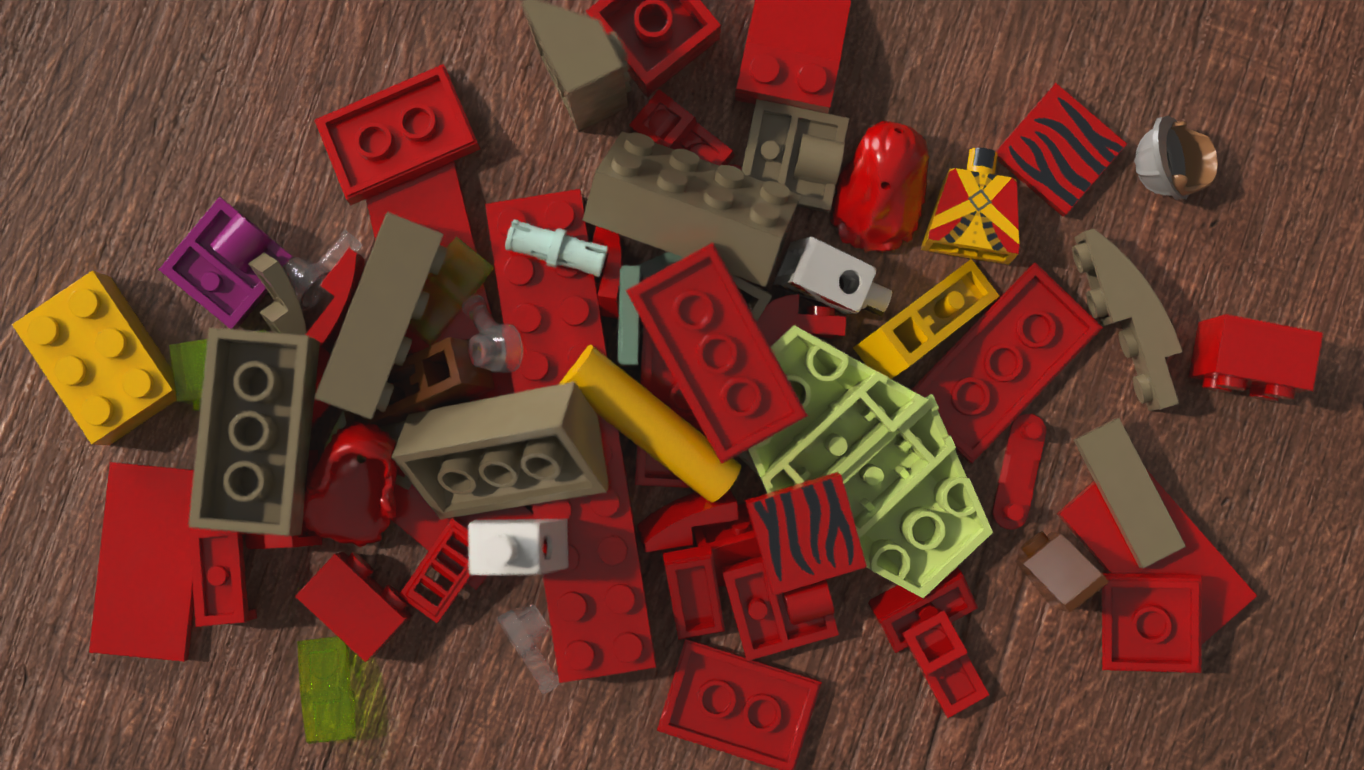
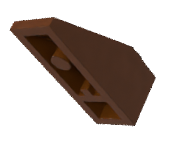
[343,337,495,427]

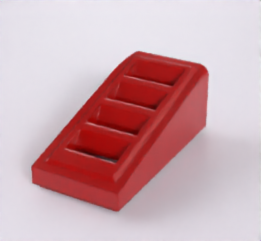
[398,517,473,624]

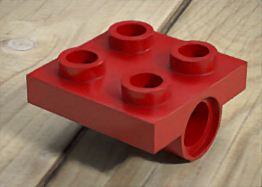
[721,556,839,661]

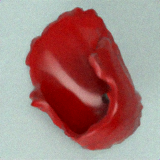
[830,121,929,253]
[303,422,398,547]

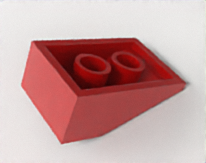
[735,0,851,114]

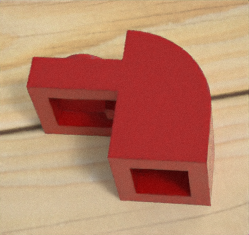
[757,295,846,347]

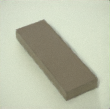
[1073,418,1186,568]

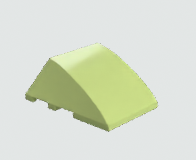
[748,325,928,493]
[842,394,993,598]

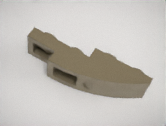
[1072,228,1183,411]

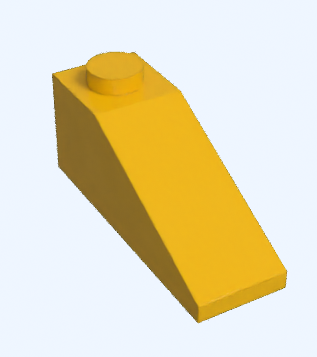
[853,259,1000,379]

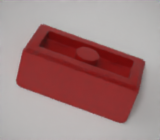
[868,567,978,654]

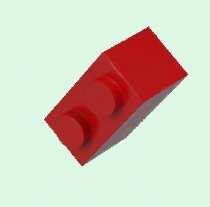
[295,551,412,662]

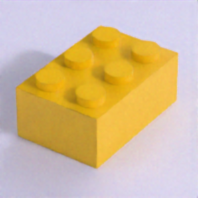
[12,270,188,445]

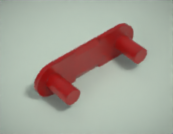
[992,414,1046,530]

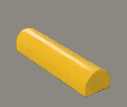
[559,345,741,502]

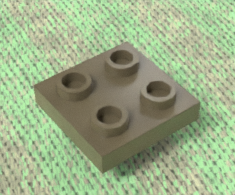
[742,99,849,213]

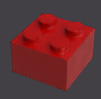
[586,0,721,97]
[1188,314,1323,402]

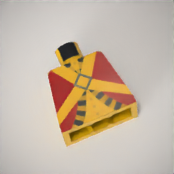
[921,148,1020,265]

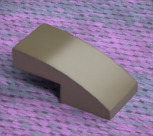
[248,253,306,336]

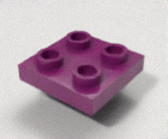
[158,196,296,330]

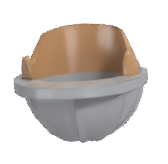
[1134,116,1218,200]

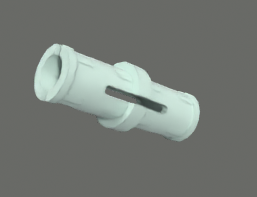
[505,219,608,277]

